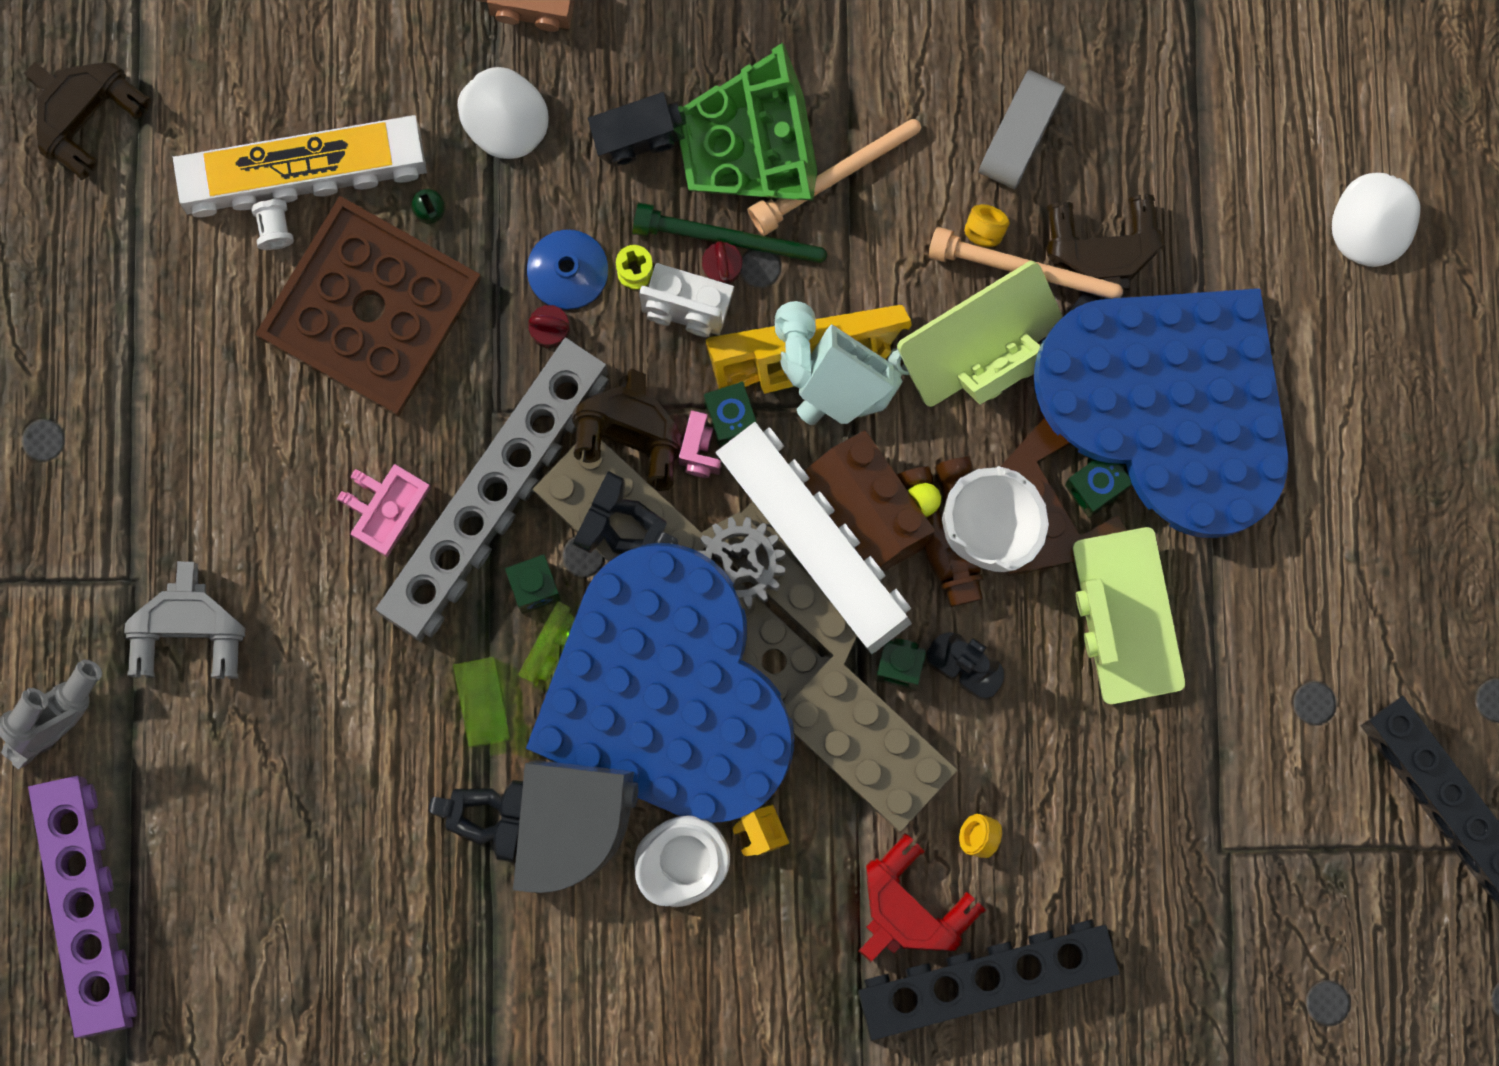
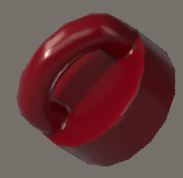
[702,241,742,284]
[528,305,570,348]

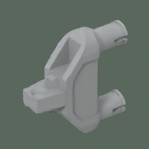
[124,561,245,679]
[0,659,102,769]

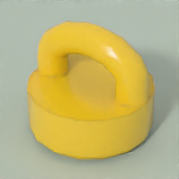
[964,204,1010,248]
[959,814,1002,858]

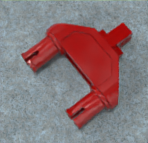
[859,833,986,963]

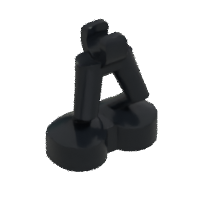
[573,471,678,554]
[926,632,1004,700]
[429,780,523,864]

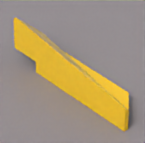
[706,305,912,394]

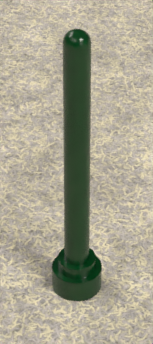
[632,202,827,263]

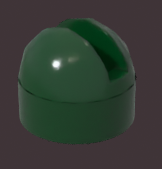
[412,189,445,224]

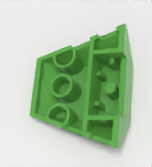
[680,43,817,201]

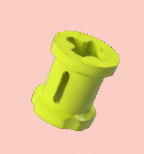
[615,245,653,290]

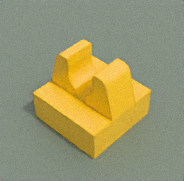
[732,805,789,856]

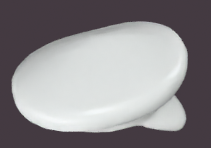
[457,67,549,159]
[1332,173,1421,267]
[634,815,730,907]

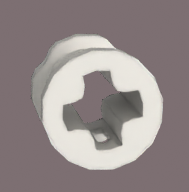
[251,199,294,250]

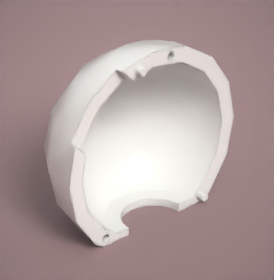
[942,466,1049,572]

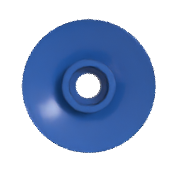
[527,230,609,310]

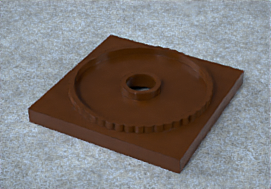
[255,196,482,417]

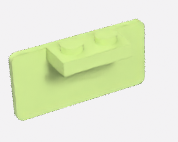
[897,261,1063,407]
[1072,527,1185,704]

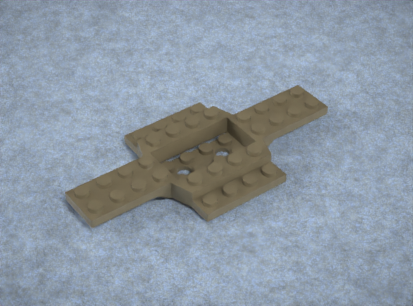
[532,440,958,833]

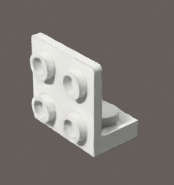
[639,263,734,337]

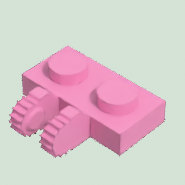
[337,464,431,557]

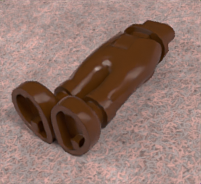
[897,456,984,607]

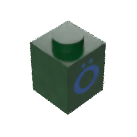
[703,381,757,448]
[1064,460,1132,518]
[505,554,561,614]

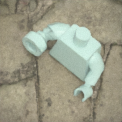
[775,301,910,425]

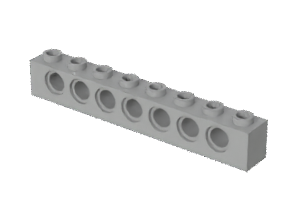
[375,337,609,643]

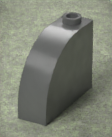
[513,760,638,893]

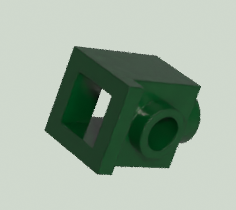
[875,638,926,691]

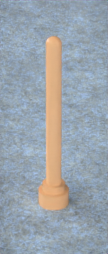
[747,119,921,236]
[929,227,1123,299]

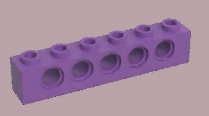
[28,776,137,1038]

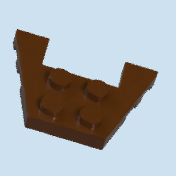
[1000,417,1127,576]

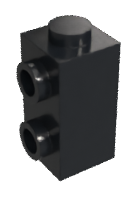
[588,92,686,166]

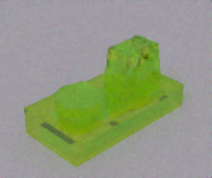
[518,601,575,687]
[453,656,511,748]

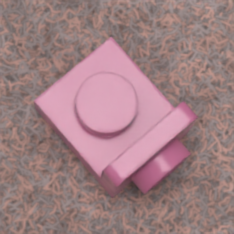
[679,410,721,478]

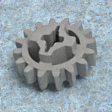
[698,517,785,609]

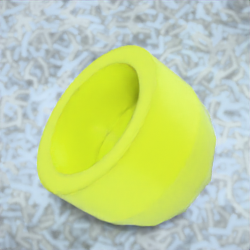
[907,483,941,518]

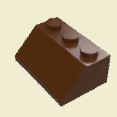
[804,430,935,572]

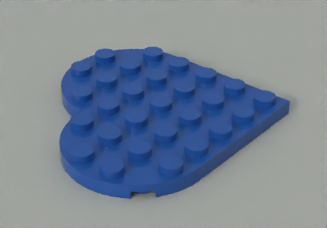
[1034,288,1288,538]
[526,543,794,823]

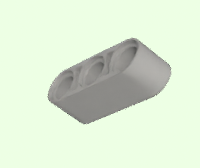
[978,69,1066,190]

